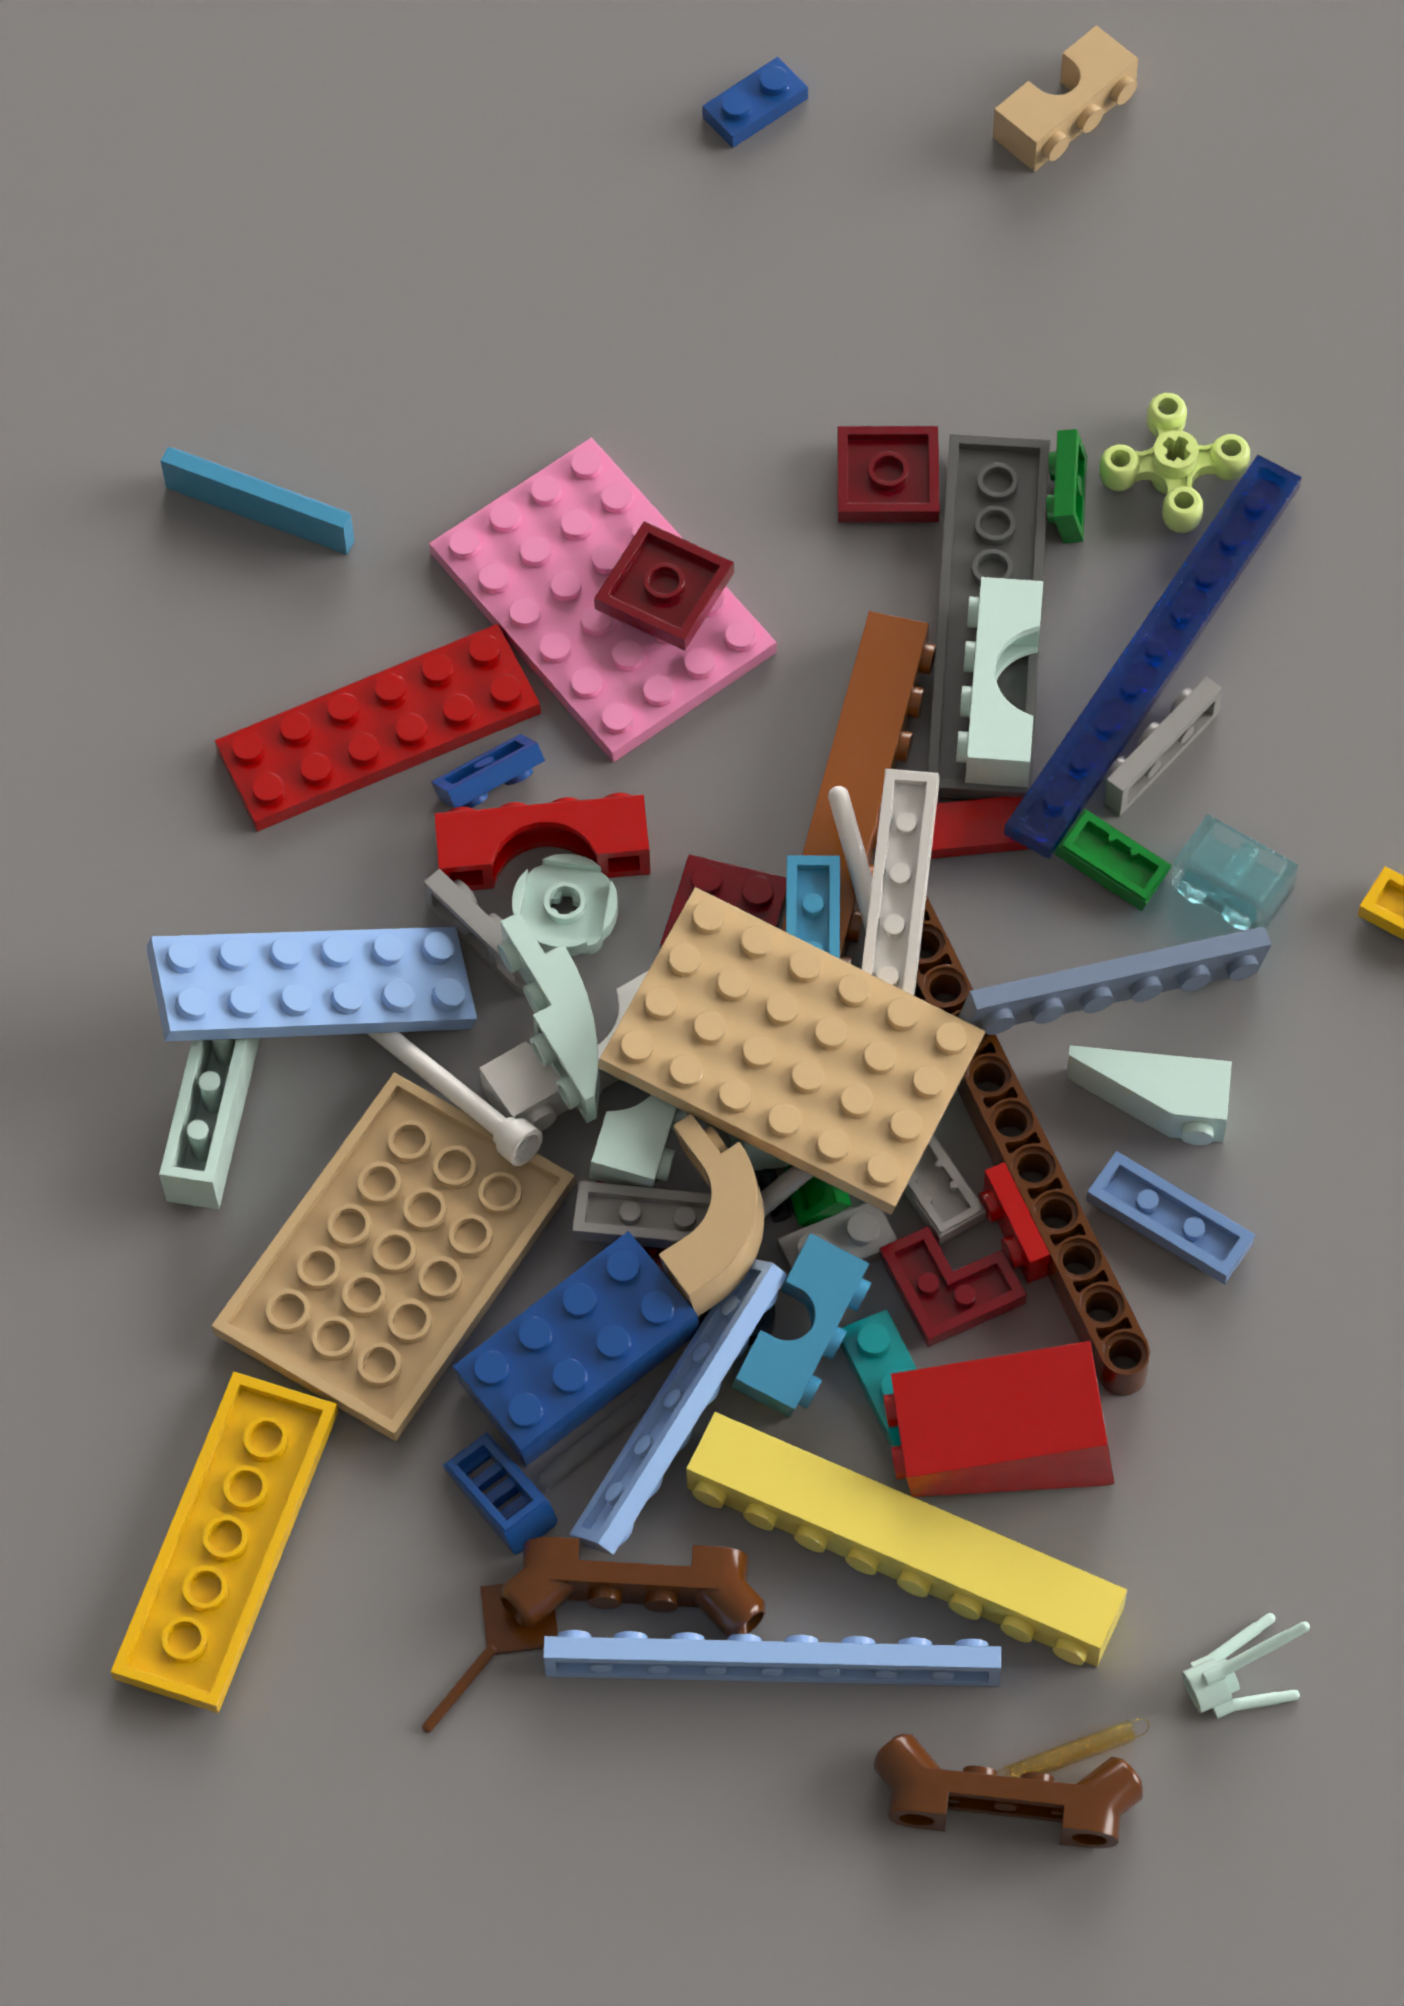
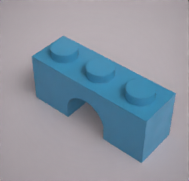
[731,1233,871,1418]

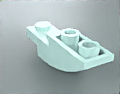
[497,912,600,1123]

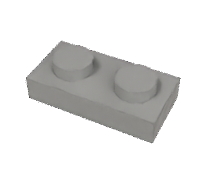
[777,1203,897,1272]

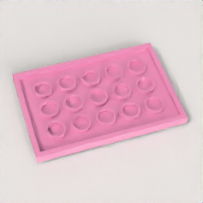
[429,437,777,763]

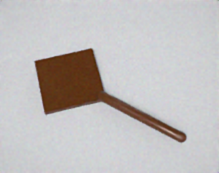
[422,1583,558,1733]

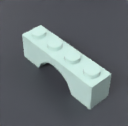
[956,577,1043,787]
[589,1095,687,1188]

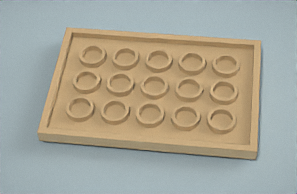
[597,887,986,1215]
[211,1072,576,1442]

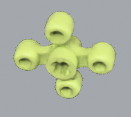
[1099,393,1250,533]

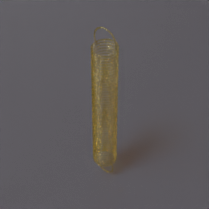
[997,1718,1149,1778]

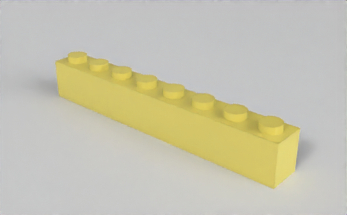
[686,1412,1127,1667]

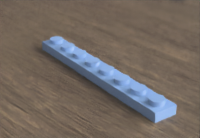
[543,1630,1001,1687]

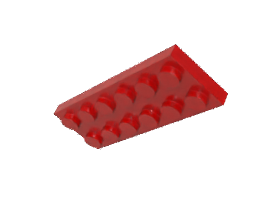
[215,623,541,832]

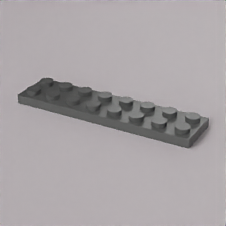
[928,434,1051,800]

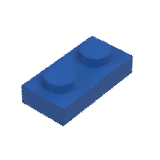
[702,57,808,148]
[431,734,545,808]

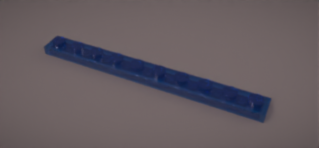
[1004,454,1302,859]

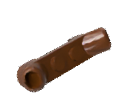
[500,1537,765,1637]
[874,1734,1143,1849]

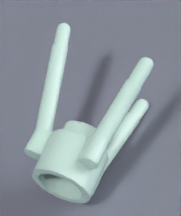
[1181,1613,1310,1719]

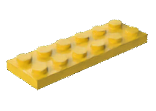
[110,1371,339,1714]

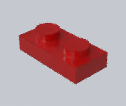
[978,1162,1050,1284]

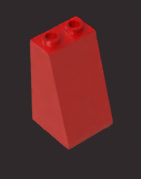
[883,1341,1115,1497]

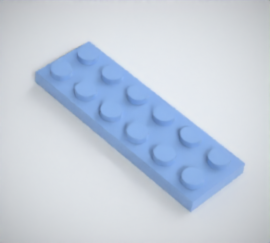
[146,927,477,1042]

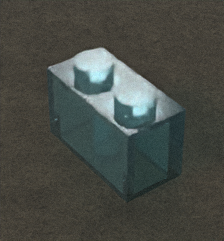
[1171,814,1298,930]

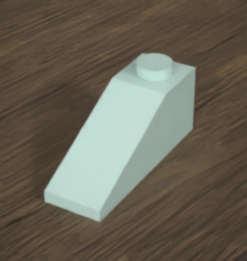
[1066,1045,1232,1145]

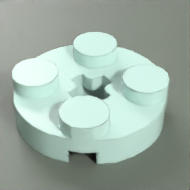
[512,854,618,956]

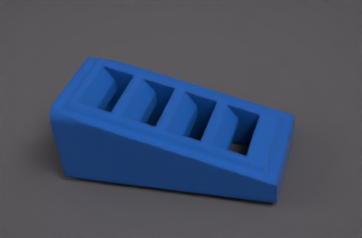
[443,1432,558,1554]

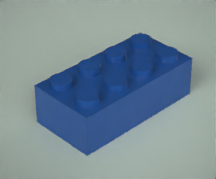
[453,1231,700,1466]

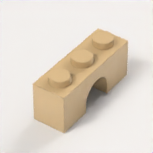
[993,25,1138,172]

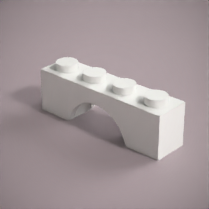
[479,971,648,1131]

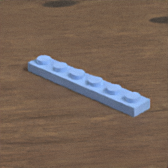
[569,1259,788,1555]

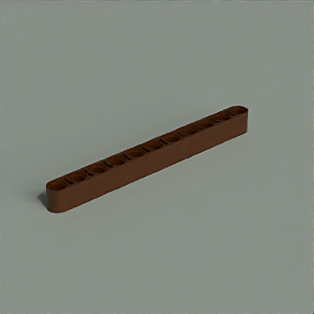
[915,895,1150,1396]

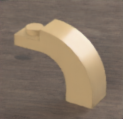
[659,1114,764,1316]

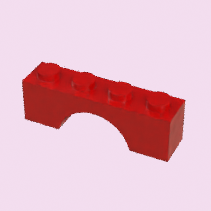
[434,792,651,891]

